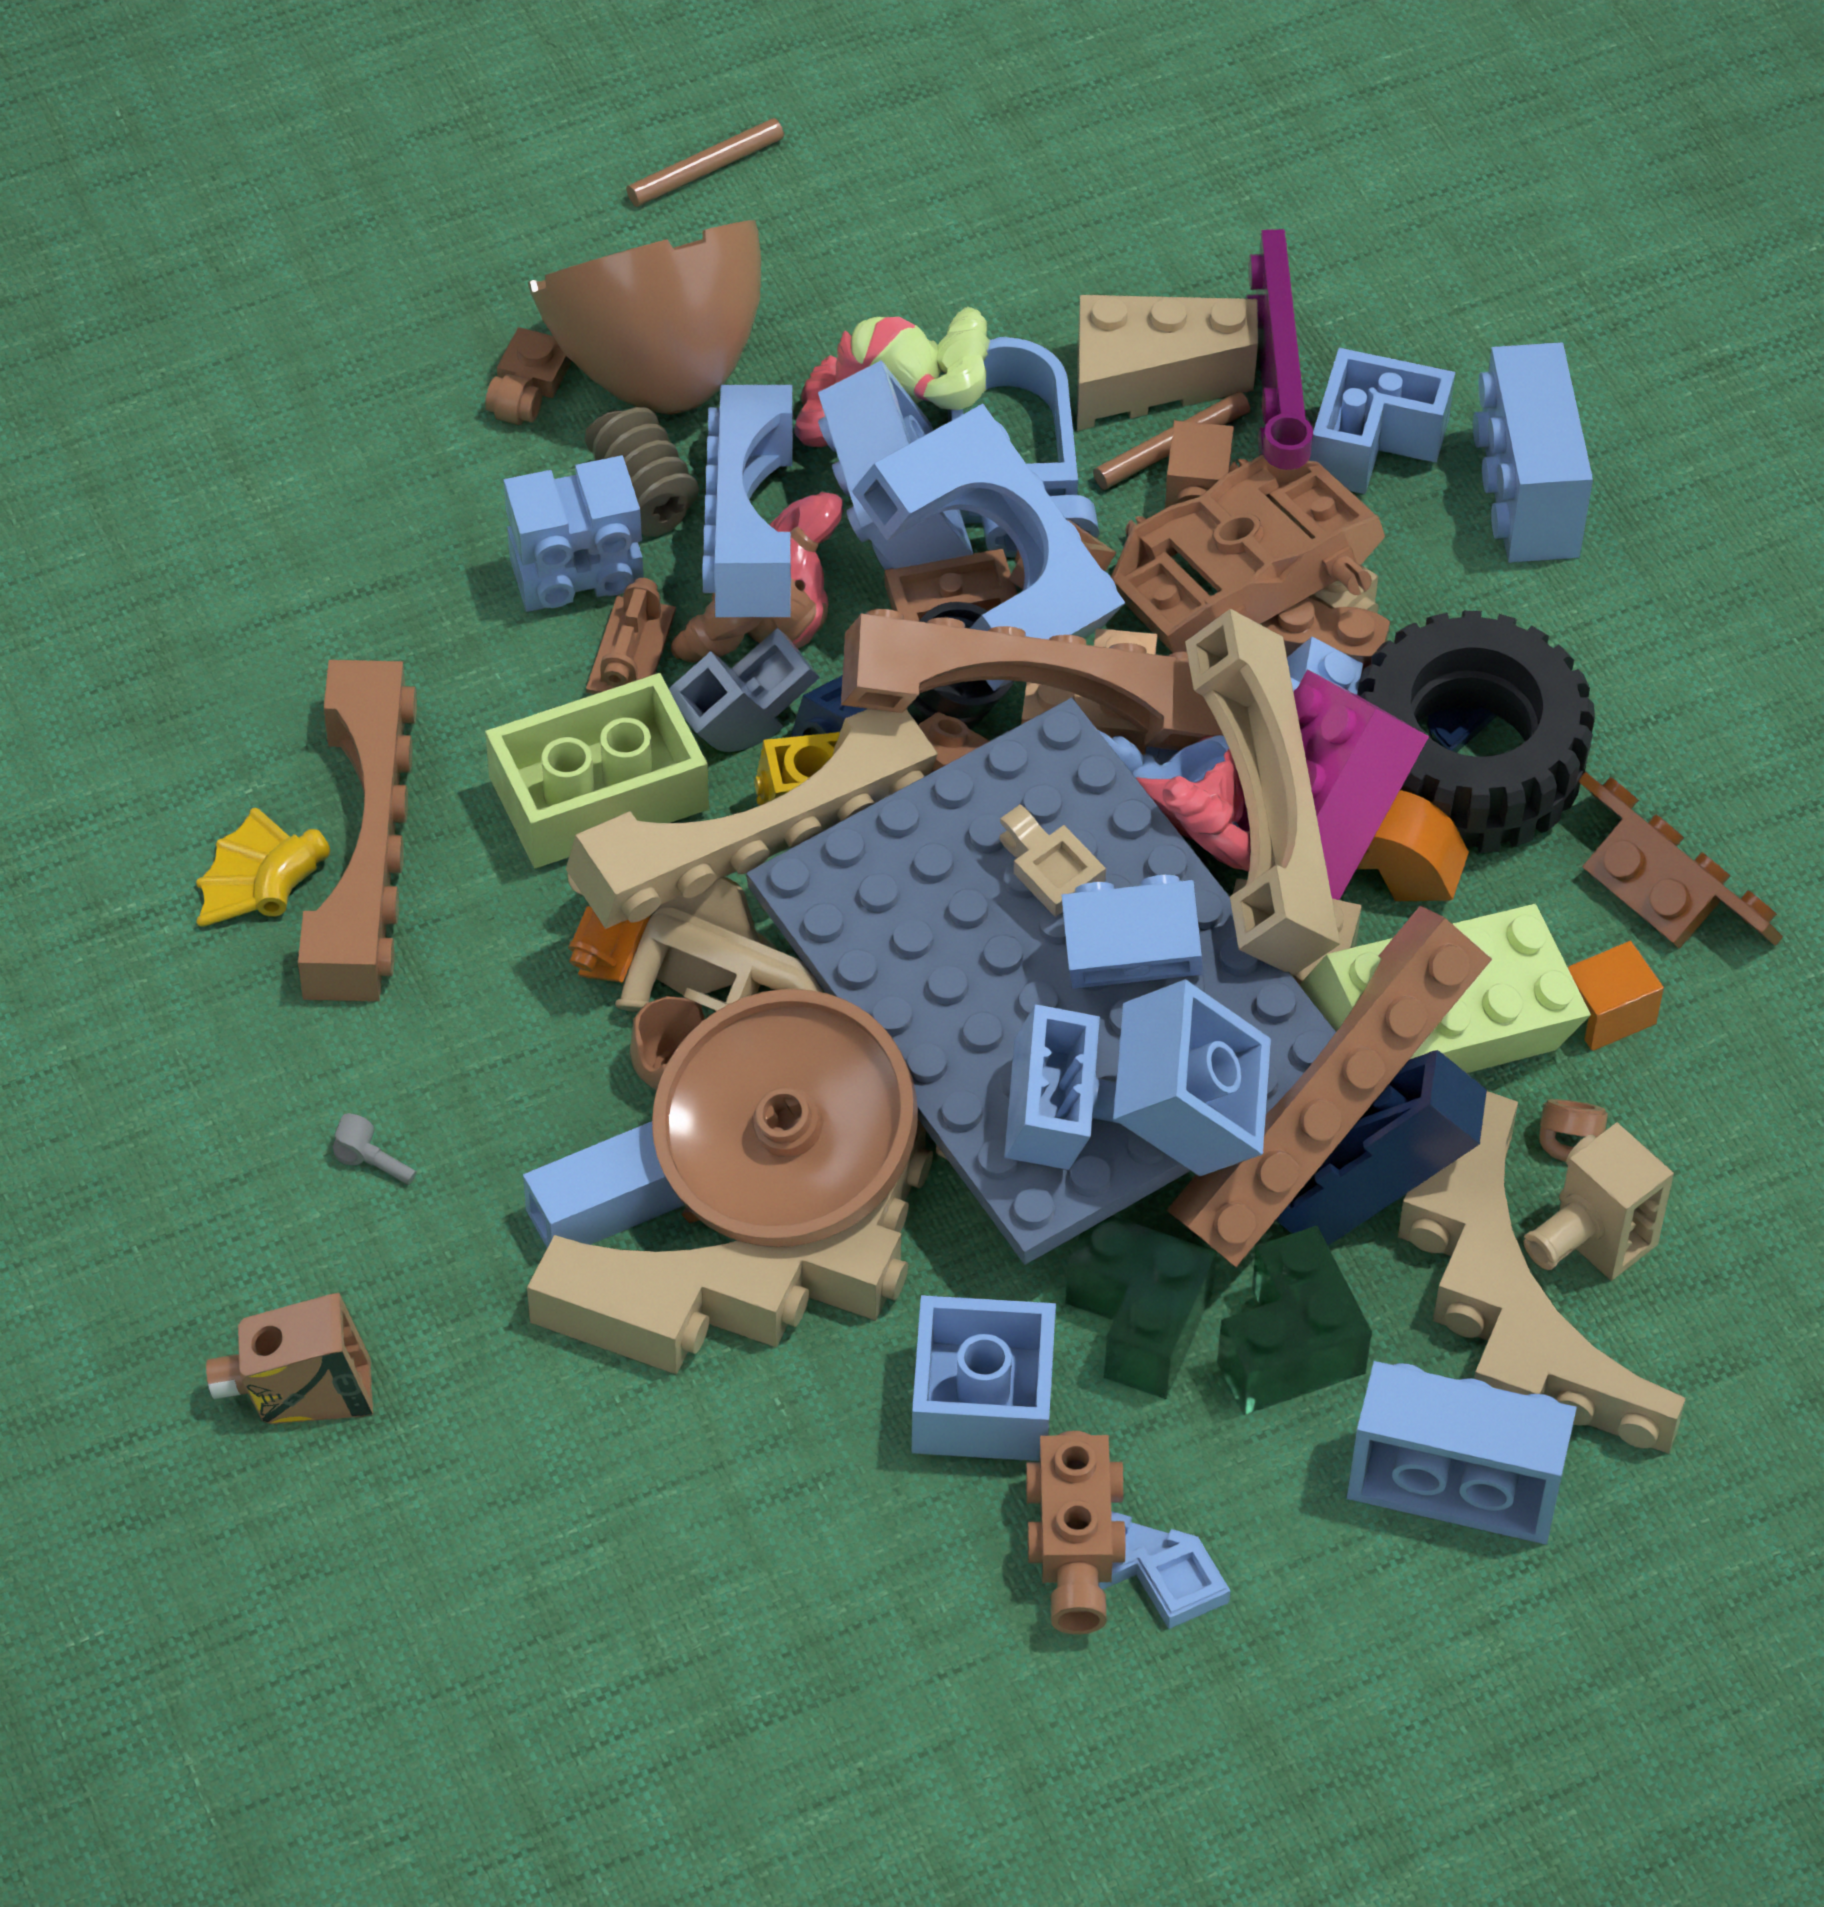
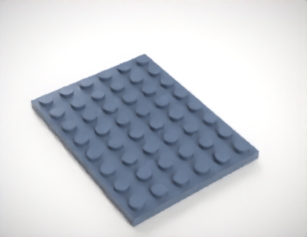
[746,697,1336,1265]

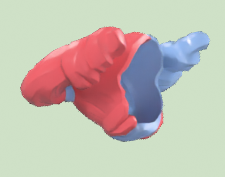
[1098,730,1251,872]

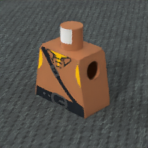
[206,1293,373,1424]

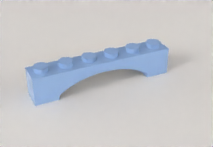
[703,385,793,617]

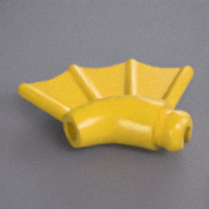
[196,808,331,927]

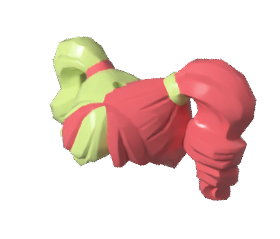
[794,307,990,447]

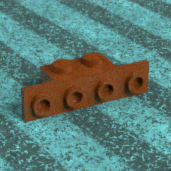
[1579,772,1783,949]

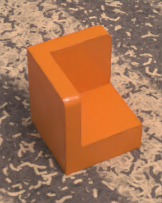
[1568,940,1664,1050]

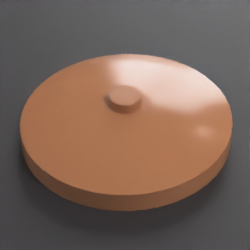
[652,989,918,1247]

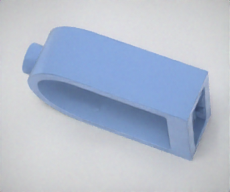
[948,337,1078,524]

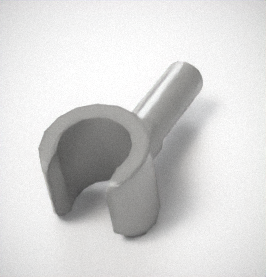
[333,1113,417,1185]

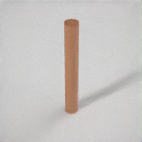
[626,118,784,207]
[1093,392,1250,490]

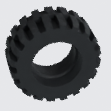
[1357,610,1595,853]

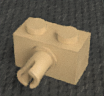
[1523,1122,1674,1281]

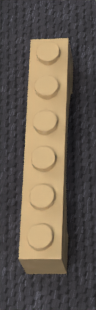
[1185,609,1340,976]
[566,709,938,929]

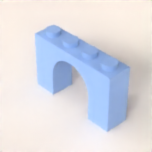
[852,404,1125,691]

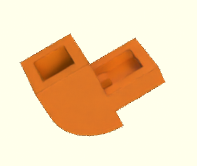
[1357,790,1469,901]

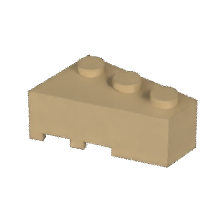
[1077,295,1258,431]

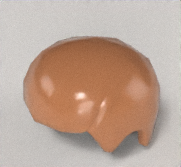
[630,996,705,1091]

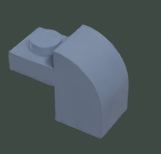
[669,628,820,752]

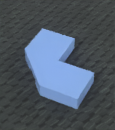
[1098,1511,1230,1629]

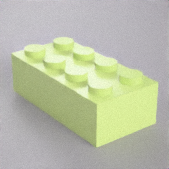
[1299,904,1591,1073]

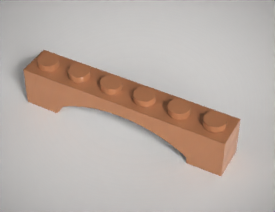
[841,609,1224,751]
[298,660,417,1001]
[1167,905,1492,1267]

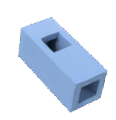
[523,1121,684,1248]

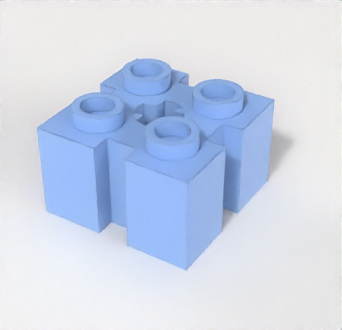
[504,455,644,612]

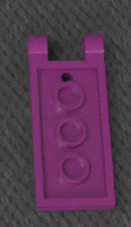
[1245,229,1313,470]

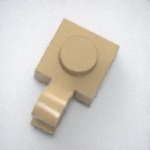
[999,805,1106,917]

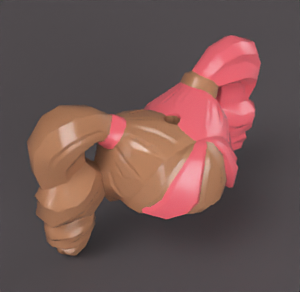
[671,492,843,663]

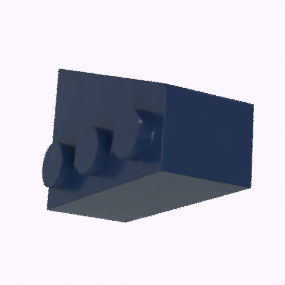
[1275,1050,1487,1253]

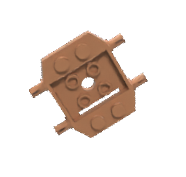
[1111,455,1385,653]

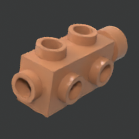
[1026,1431,1126,1635]

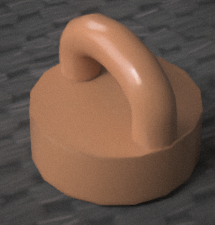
[1539,1099,1608,1162]

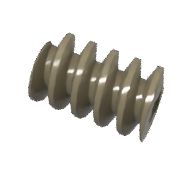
[584,407,699,537]

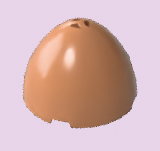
[527,220,761,414]

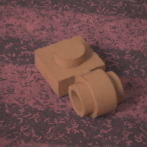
[485,327,572,425]

